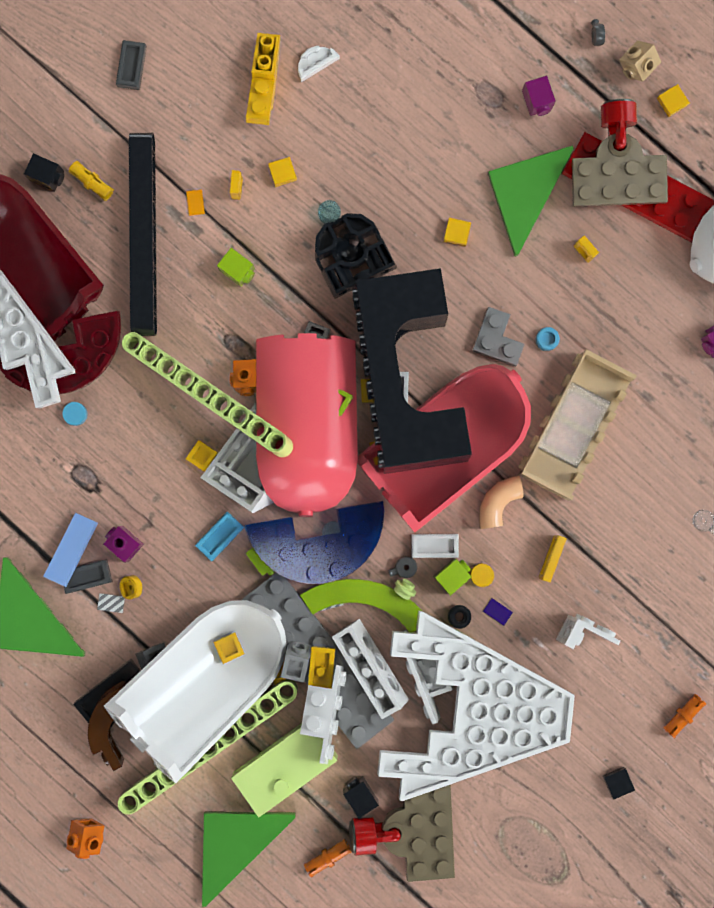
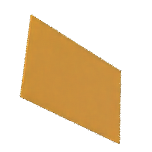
[186,189,205,216]

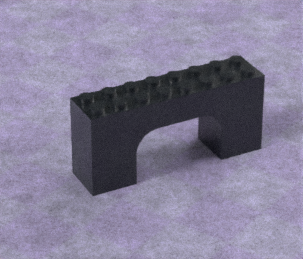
[352,268,472,474]

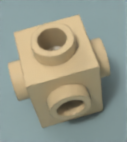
[619,40,661,82]

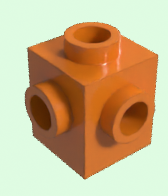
[230,359,256,396]
[66,818,105,859]

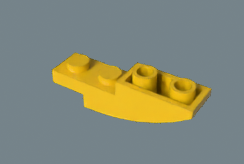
[246,33,280,125]

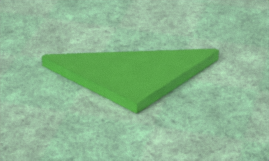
[488,145,574,256]
[0,557,85,657]
[202,811,296,907]

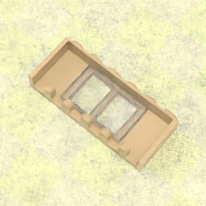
[518,349,637,501]

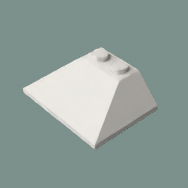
[200,403,274,513]

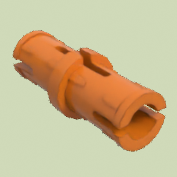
[663,694,707,739]
[304,838,352,878]

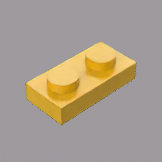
[308,646,335,689]

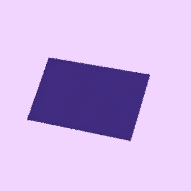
[483,598,513,626]

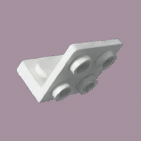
[556,614,620,649]

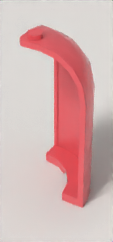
[256,333,358,517]
[357,364,531,533]

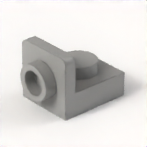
[281,641,312,683]

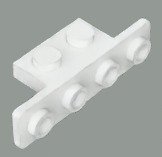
[402,630,454,724]
[300,665,346,764]

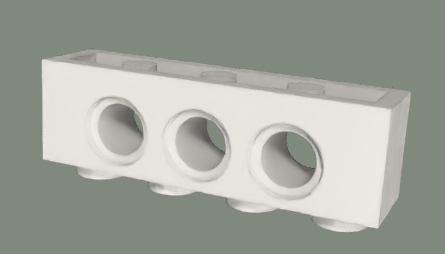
[332,619,409,719]

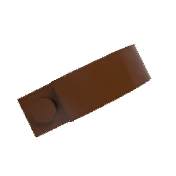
[88,680,127,771]

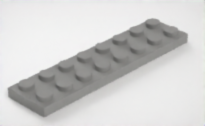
[242,570,394,749]

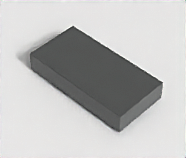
[116,40,147,90]
[64,560,113,594]

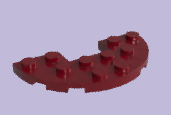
[0,311,121,394]

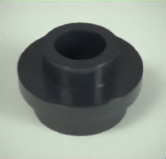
[448,605,471,629]

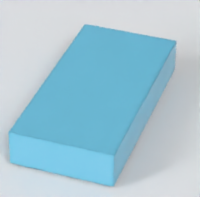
[195,511,245,561]

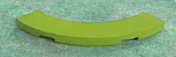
[300,579,422,632]

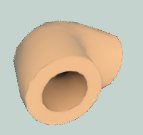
[479,475,523,529]

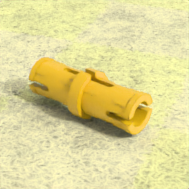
[68,161,114,201]

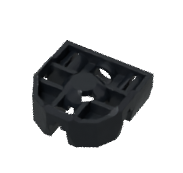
[315,213,397,299]

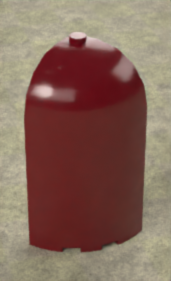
[0,174,104,341]

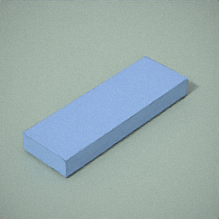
[43,513,98,587]

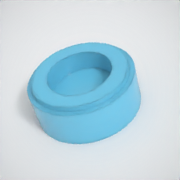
[535,327,560,351]
[62,402,88,426]

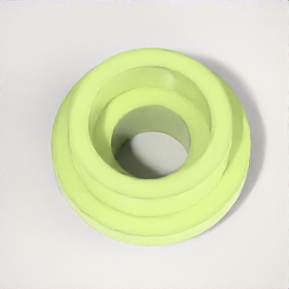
[394,579,416,600]

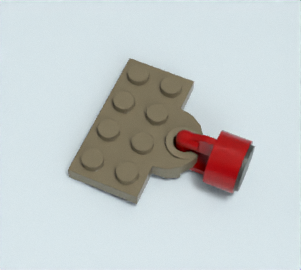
[572,99,668,207]
[349,784,455,882]

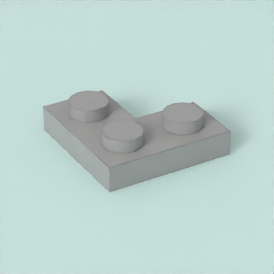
[473,307,524,367]

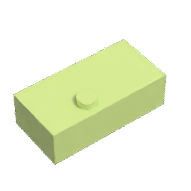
[231,723,338,817]

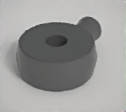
[591,19,605,46]
[388,556,417,578]

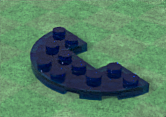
[244,501,384,584]

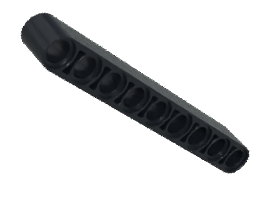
[129,132,157,336]

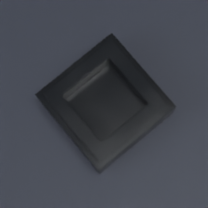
[603,767,635,800]

